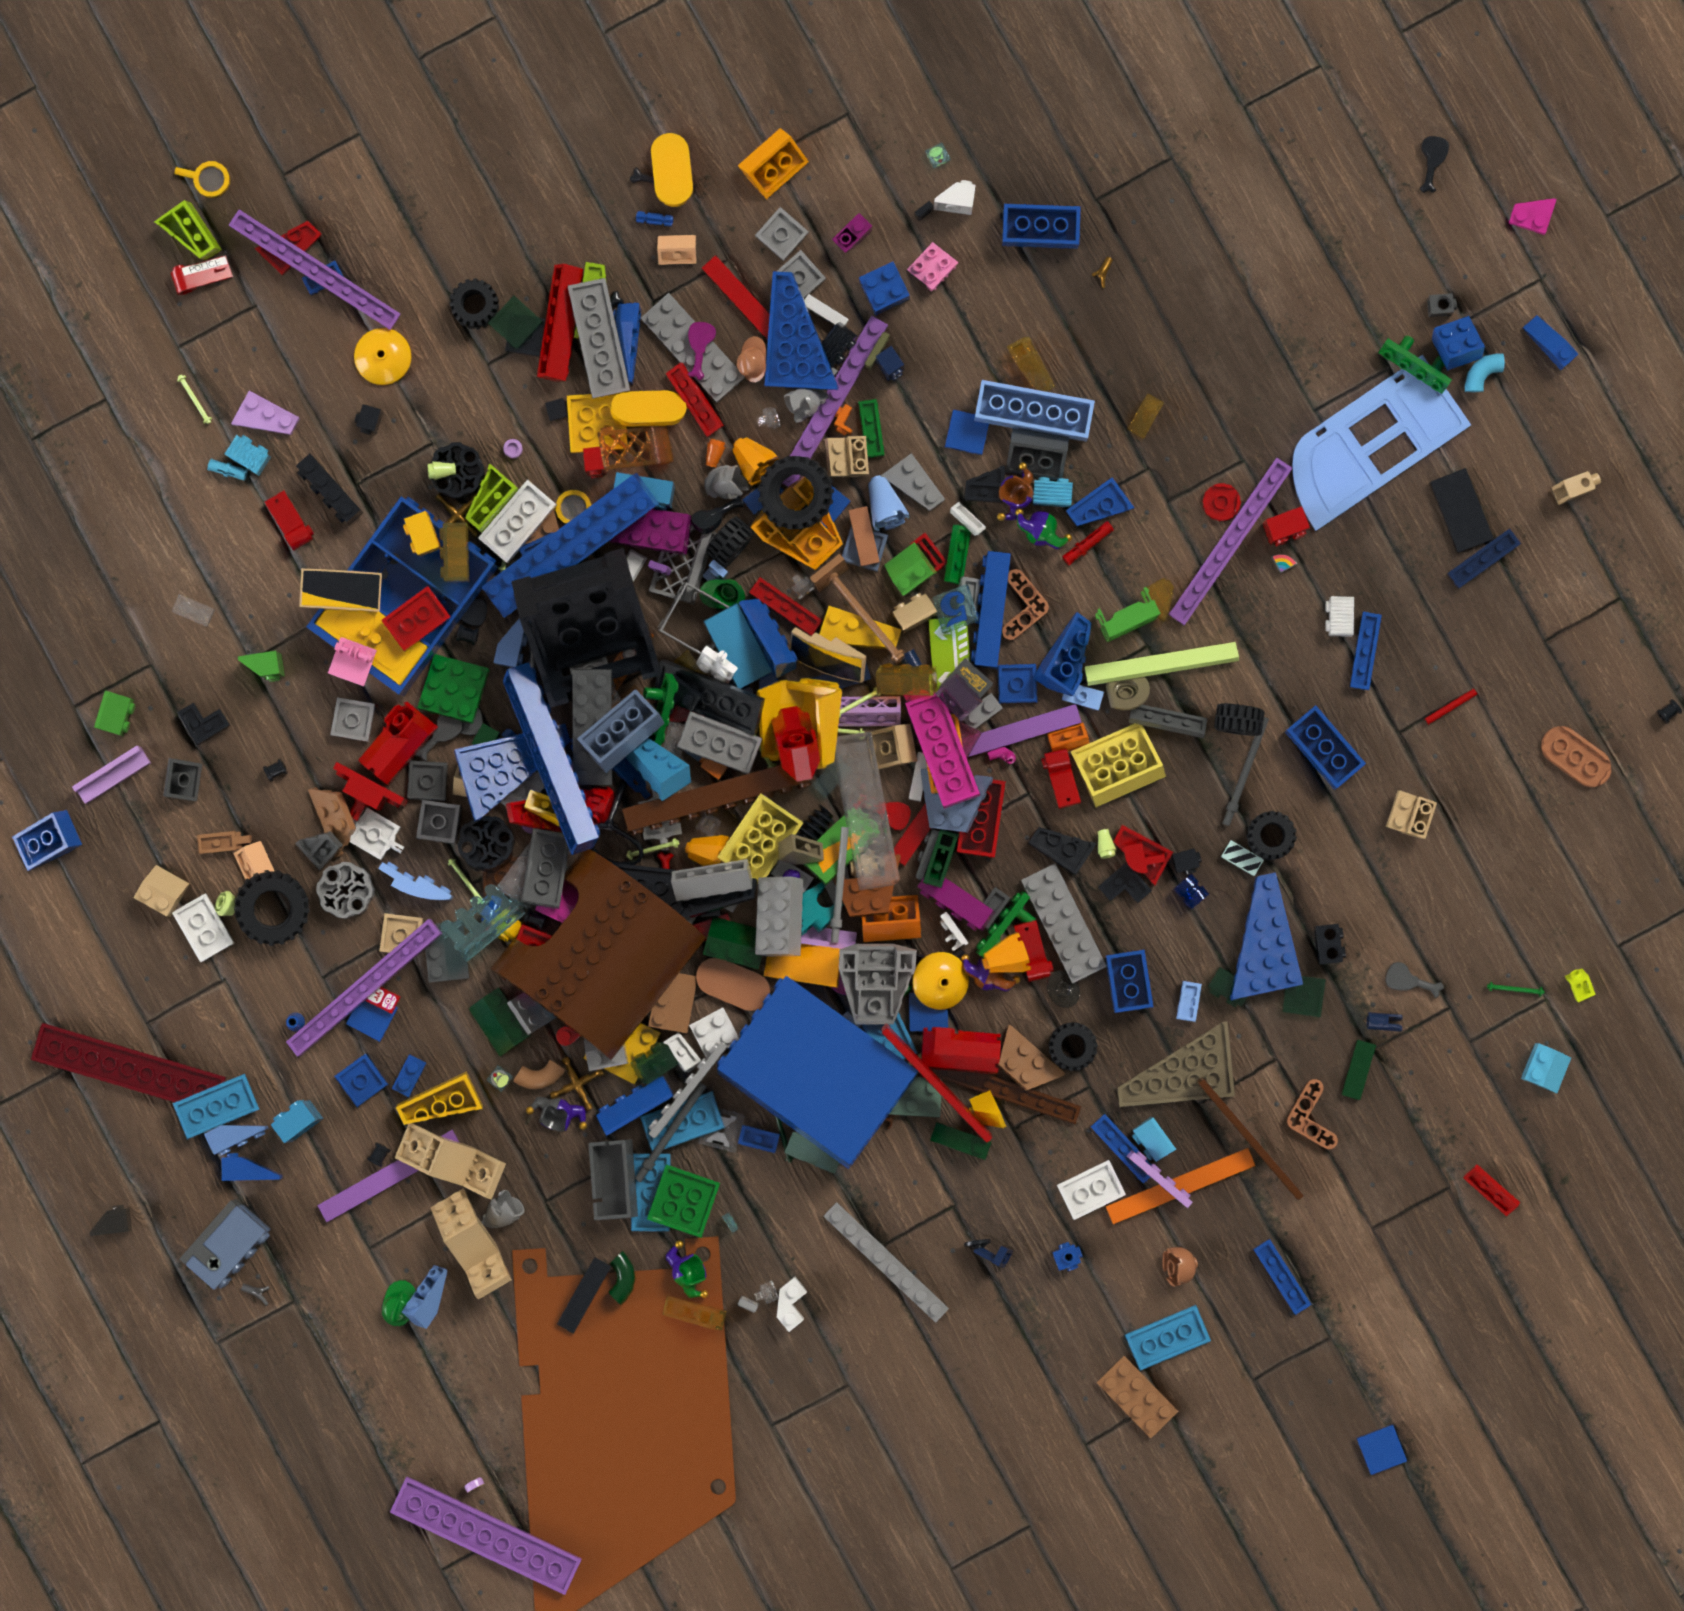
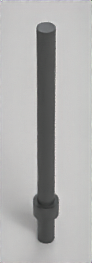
[1222,717,1269,826]
[635,1083,706,1182]

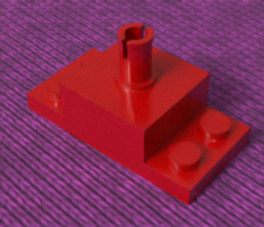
[333,762,409,821]

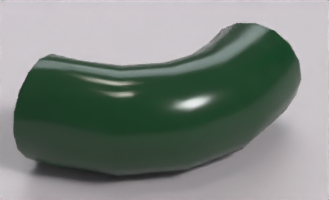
[608,1251,636,1305]

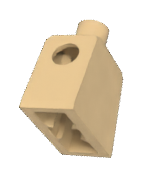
[1552,471,1601,505]

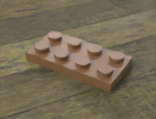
[1096,1355,1178,1438]

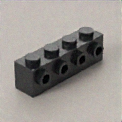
[296,453,363,525]

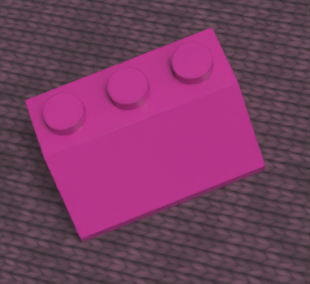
[535,881,579,923]

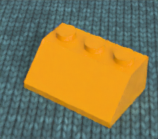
[738,128,809,199]

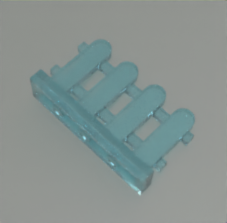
[441,884,525,962]

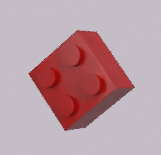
[1262,506,1310,547]

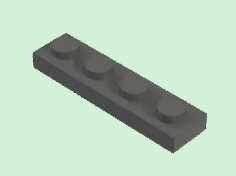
[1129,705,1208,738]

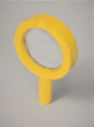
[174,161,230,198]
[555,490,591,524]

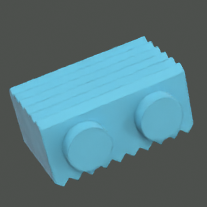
[225,435,271,476]
[1032,477,1073,508]

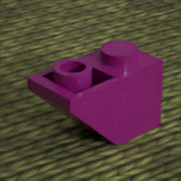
[832,213,872,253]

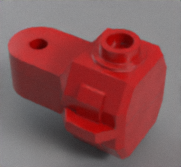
[579,786,614,824]

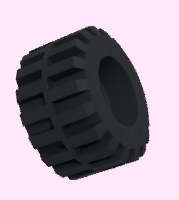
[450,278,499,330]
[706,516,754,568]
[1214,703,1265,736]
[1246,811,1297,860]
[1048,1022,1098,1071]

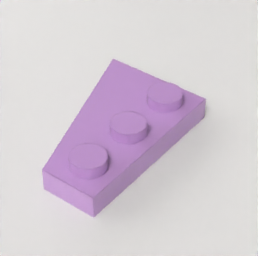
[231,391,300,435]

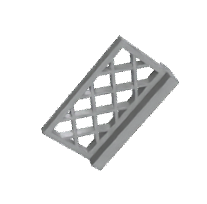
[649,525,716,605]

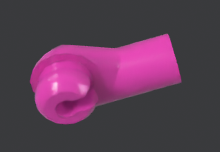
[987,747,1016,764]

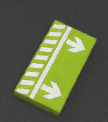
[928,618,970,695]

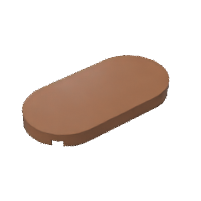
[1541,726,1611,787]
[696,958,770,1011]

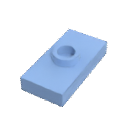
[1062,685,1104,711]
[1176,981,1202,1022]

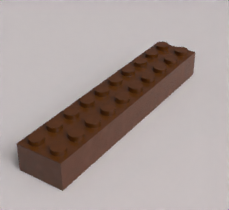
[621,765,815,836]

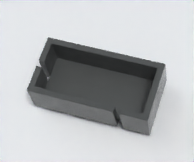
[589,1139,638,1220]

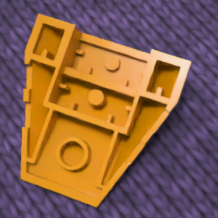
[750,476,843,570]

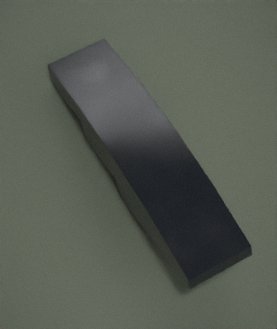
[557,1257,612,1334]

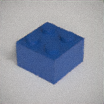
[859,261,910,316]
[1431,316,1485,370]

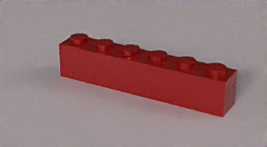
[537,264,584,382]

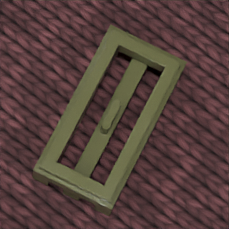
[865,332,890,371]

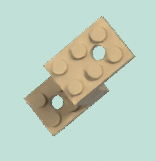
[395,1123,506,1200]
[431,1188,512,1300]

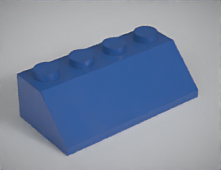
[739,599,798,679]
[596,1075,674,1136]

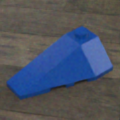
[613,303,641,385]
[1033,612,1092,696]

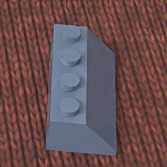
[577,689,665,773]

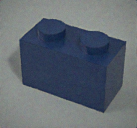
[875,346,904,381]

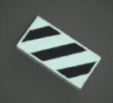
[1221,840,1264,876]

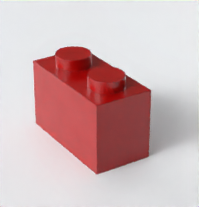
[583,446,607,479]

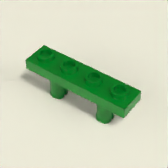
[1378,336,1452,394]
[643,673,678,746]
[975,891,1036,958]

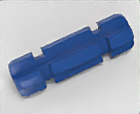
[636,211,673,227]

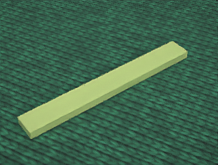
[1084,642,1239,686]

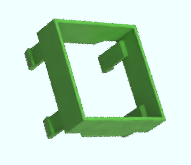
[1095,587,1161,643]

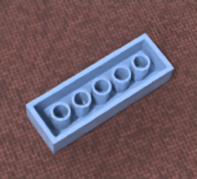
[974,380,1095,442]

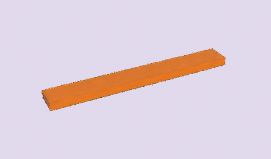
[1105,1148,1256,1224]

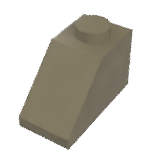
[778,834,824,865]

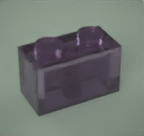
[935,673,983,721]

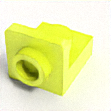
[1565,969,1596,1003]

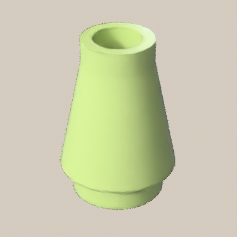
[427,461,456,480]
[1098,829,1117,859]

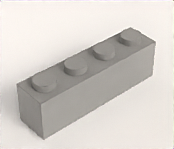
[671,859,753,901]

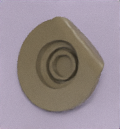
[1105,677,1150,710]

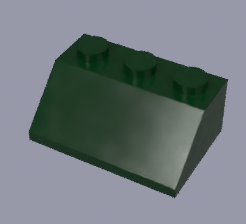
[703,916,762,969]
[469,987,532,1057]

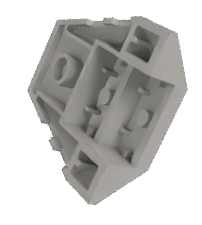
[839,944,916,1025]

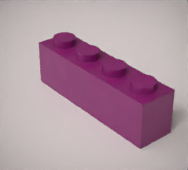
[917,876,995,931]

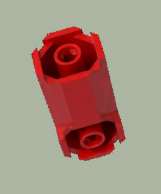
[358,701,438,786]
[771,706,820,782]
[921,1027,1001,1074]

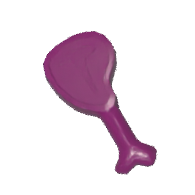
[688,322,716,380]

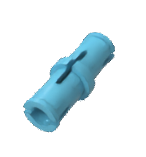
[207,459,248,481]

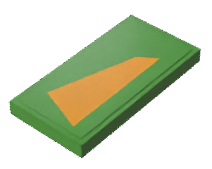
[803,807,880,885]

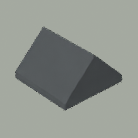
[163,758,202,801]

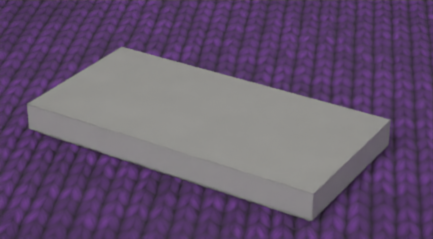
[677,711,762,774]

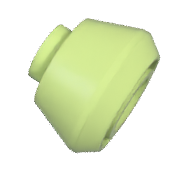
[215,891,235,916]

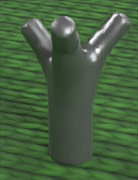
[241,1283,270,1305]

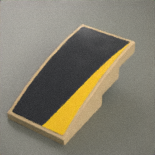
[299,568,382,612]
[790,627,866,683]

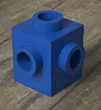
[1052,1242,1083,1271]

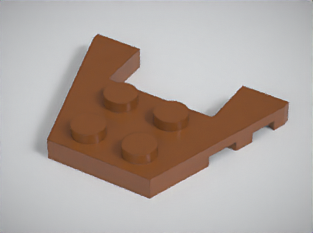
[832,854,900,917]

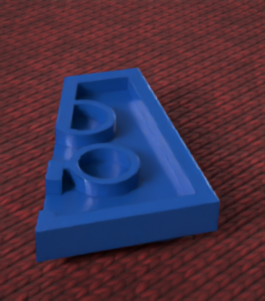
[1065,478,1134,527]

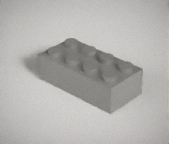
[755,877,803,957]

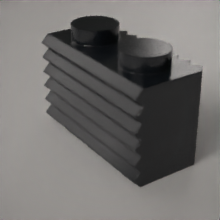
[821,322,858,368]

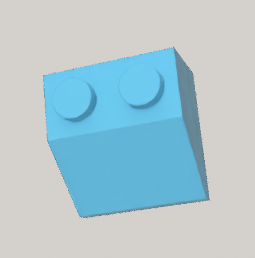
[1521,1043,1571,1093]
[1132,1117,1176,1162]

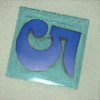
[933,584,978,634]

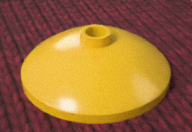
[354,328,412,385]
[912,952,969,1010]

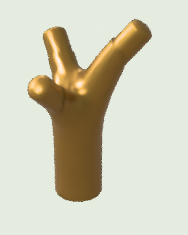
[1092,257,1113,288]

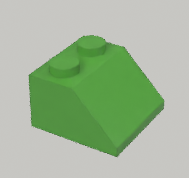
[884,542,937,596]
[238,651,285,682]
[94,691,135,736]

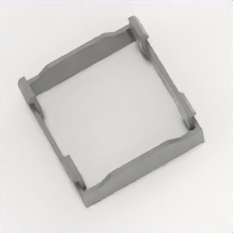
[657,582,729,655]

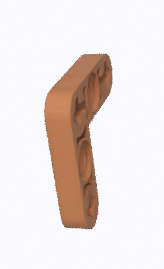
[1002,569,1049,641]
[1286,1079,1338,1149]

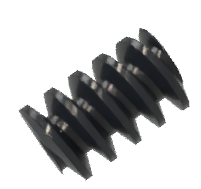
[796,804,835,841]

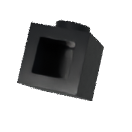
[355,404,383,435]
[1171,848,1202,875]

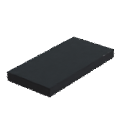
[1429,468,1494,553]

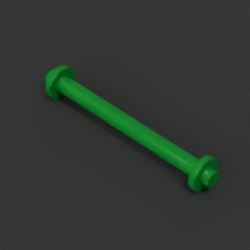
[1487,982,1544,997]

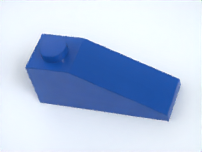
[1522,315,1578,371]
[221,1153,283,1181]

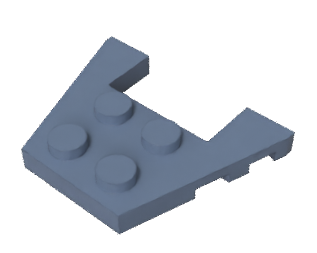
[921,769,993,833]

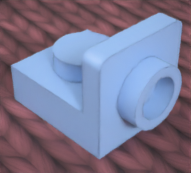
[703,559,729,581]

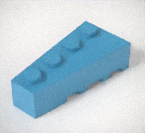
[626,738,691,801]

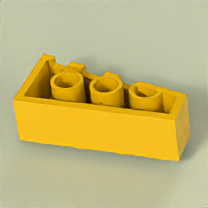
[819,606,902,649]
[396,1071,483,1125]

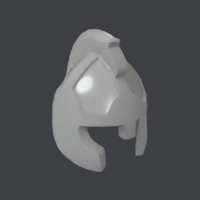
[784,388,829,423]
[705,465,749,499]
[481,1190,524,1228]

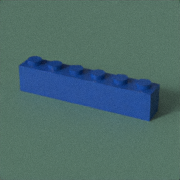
[971,551,1011,669]

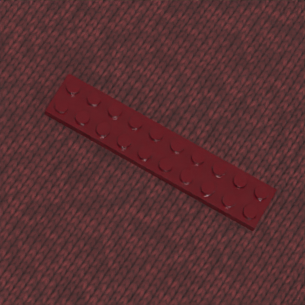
[31,1023,227,1102]

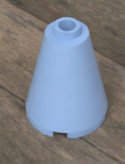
[868,475,910,531]

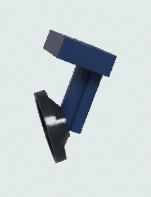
[964,1239,1013,1268]

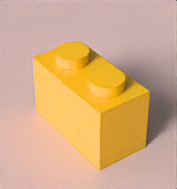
[403,511,442,557]

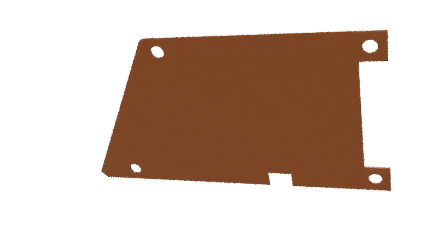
[512,1236,736,1611]

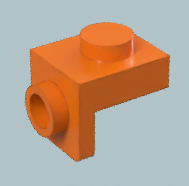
[834,404,853,436]

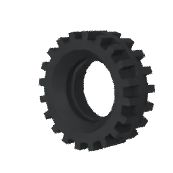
[758,456,834,529]
[234,870,309,946]

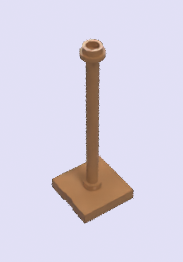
[810,554,905,663]

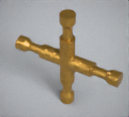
[435,493,480,539]
[550,1057,604,1111]

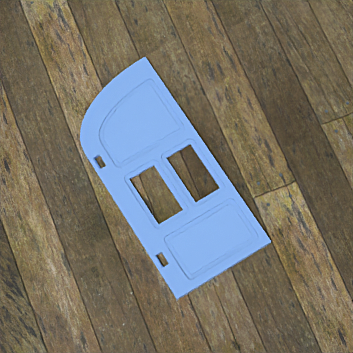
[1292,355,1471,531]

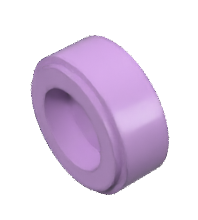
[503,439,523,459]
[465,1477,485,1493]

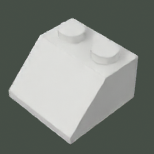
[934,180,976,215]

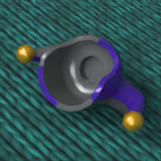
[526,1097,587,1132]

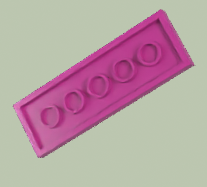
[905,691,980,809]

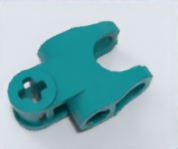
[801,882,843,936]

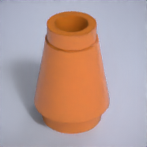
[705,439,726,468]

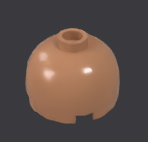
[1162,1247,1198,1287]

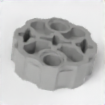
[316,862,375,919]

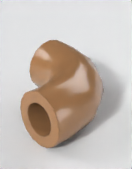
[513,1059,566,1089]

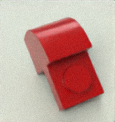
[1123,841,1166,873]

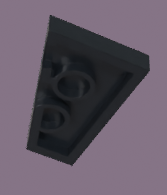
[1028,827,1097,876]

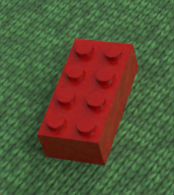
[956,779,1006,858]

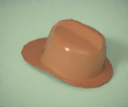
[736,336,766,382]

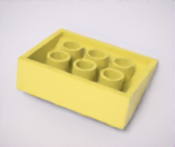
[1071,724,1166,807]
[717,793,803,885]

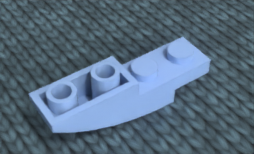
[378,862,454,900]

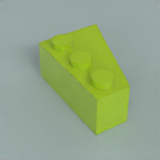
[154,200,222,261]
[465,464,519,533]

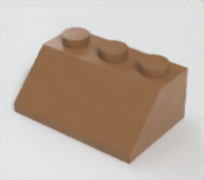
[649,973,697,1033]

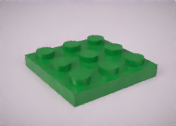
[417,654,490,724]
[646,1164,720,1238]

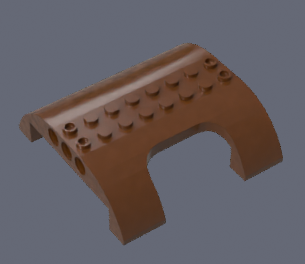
[490,849,706,1061]

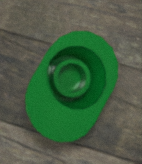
[699,579,745,609]
[382,1280,416,1326]

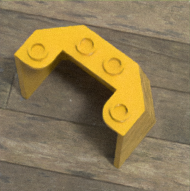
[757,678,842,769]

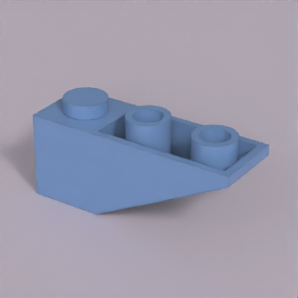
[494,619,531,668]
[204,1125,269,1156]
[402,1265,448,1329]

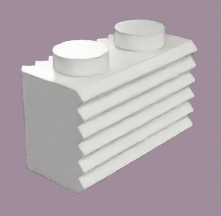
[1325,596,1354,637]

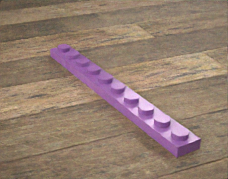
[229,210,401,330]
[782,315,888,487]
[1169,458,1292,625]
[286,919,442,1057]

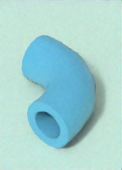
[1465,353,1505,392]

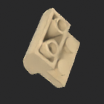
[825,436,869,478]
[1386,790,1437,839]

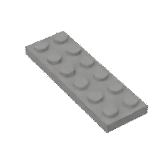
[567,278,630,399]
[641,293,745,403]
[1021,864,1107,984]
[649,1042,729,1138]

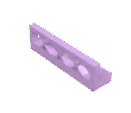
[838,696,901,726]
[72,746,151,804]
[801,927,857,949]

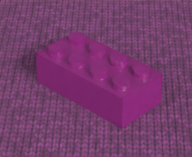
[609,509,692,555]

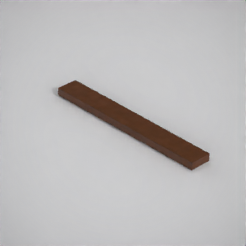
[931,1069,1082,1124]
[1197,1077,1304,1200]

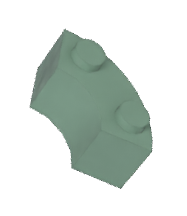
[784,1132,839,1174]

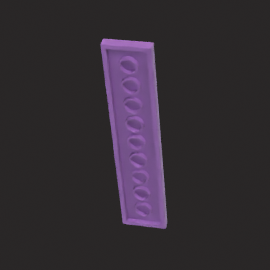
[390,1476,582,1595]

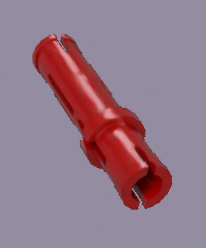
[1062,521,1114,566]

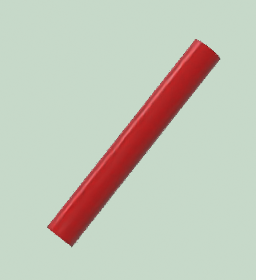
[1425,688,1477,725]

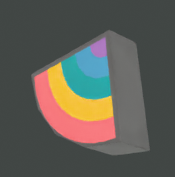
[1271,554,1297,574]

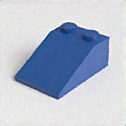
[12,810,82,871]

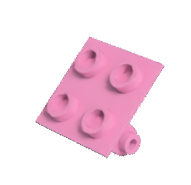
[907,242,958,292]
[328,637,377,686]

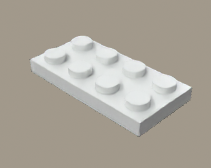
[478,480,557,563]

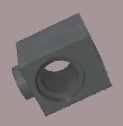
[1427,293,1457,317]

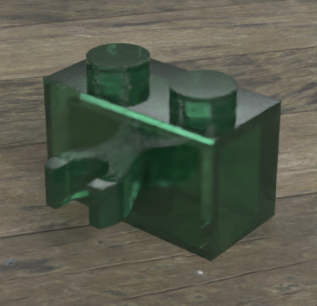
[630,1042,678,1084]

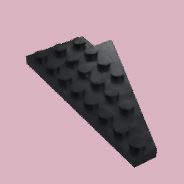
[613,863,757,919]

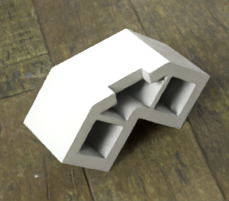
[777,1276,807,1332]

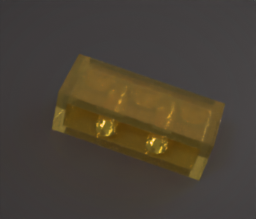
[439,523,469,583]
[876,663,937,696]

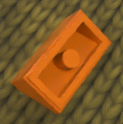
[1047,723,1090,751]

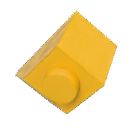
[969,1090,1006,1128]

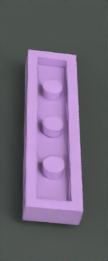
[1127,1150,1193,1208]

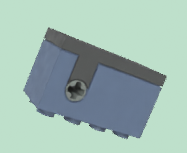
[179,1199,271,1290]

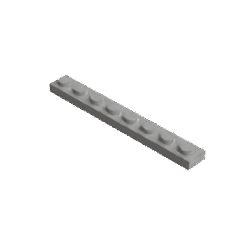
[824,1202,949,1323]

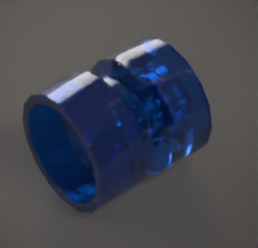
[1173,874,1209,910]

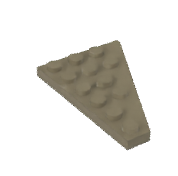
[1117,1021,1235,1107]

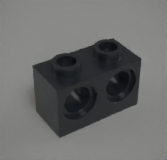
[1314,924,1346,965]

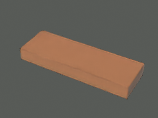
[848,506,880,567]

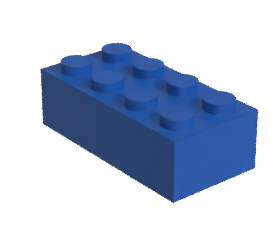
[1002,204,1081,249]
[1284,705,1366,790]

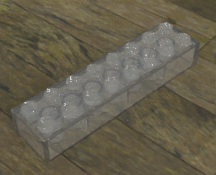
[834,731,900,891]

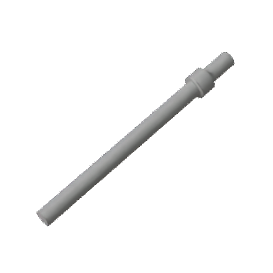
[830,827,849,943]

